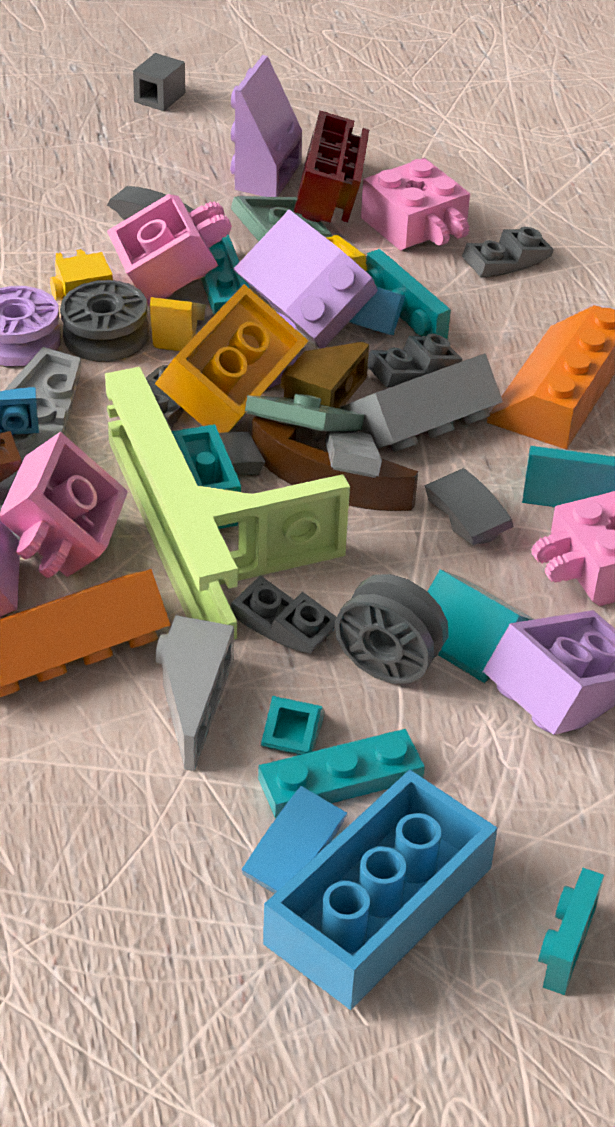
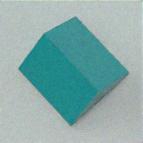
[522,446,615,507]
[427,569,534,684]

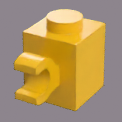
[50,249,113,301]

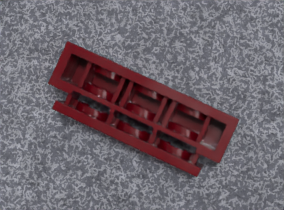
[294,110,370,223]

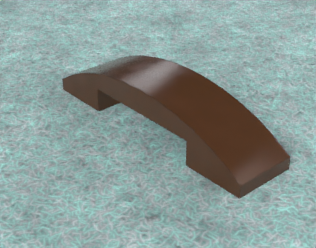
[252,416,418,511]

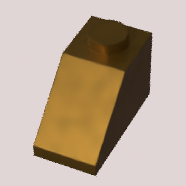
[281,342,369,409]

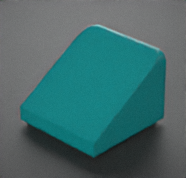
[261,696,325,755]

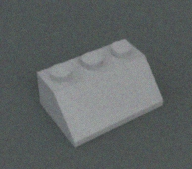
[340,353,503,452]

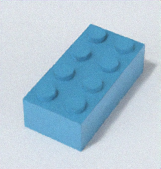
[263,769,498,1010]

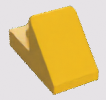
[150,297,206,351]

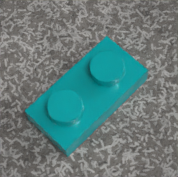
[538,868,604,995]

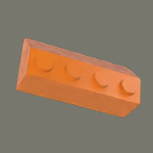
[487,305,615,450]
[0,569,171,697]

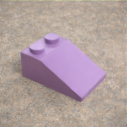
[234,210,378,349]
[483,610,615,735]

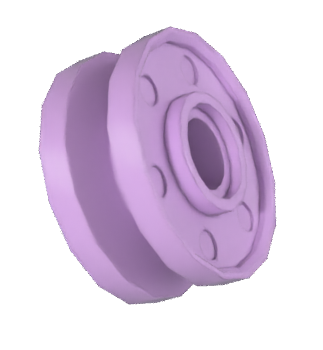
[0,286,61,366]

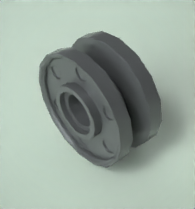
[60,280,149,362]
[335,574,448,684]

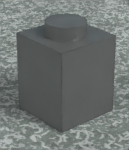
[133,53,186,111]

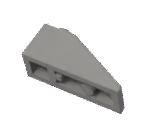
[156,615,234,771]

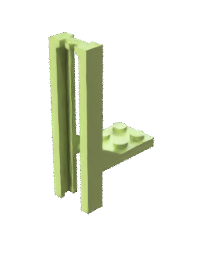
[105,367,350,639]

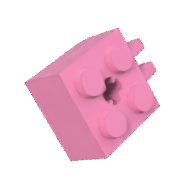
[361,158,470,251]
[107,194,232,307]
[0,432,128,578]
[531,491,615,606]

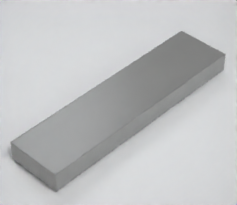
[325,431,382,478]

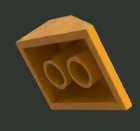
[155,284,309,433]

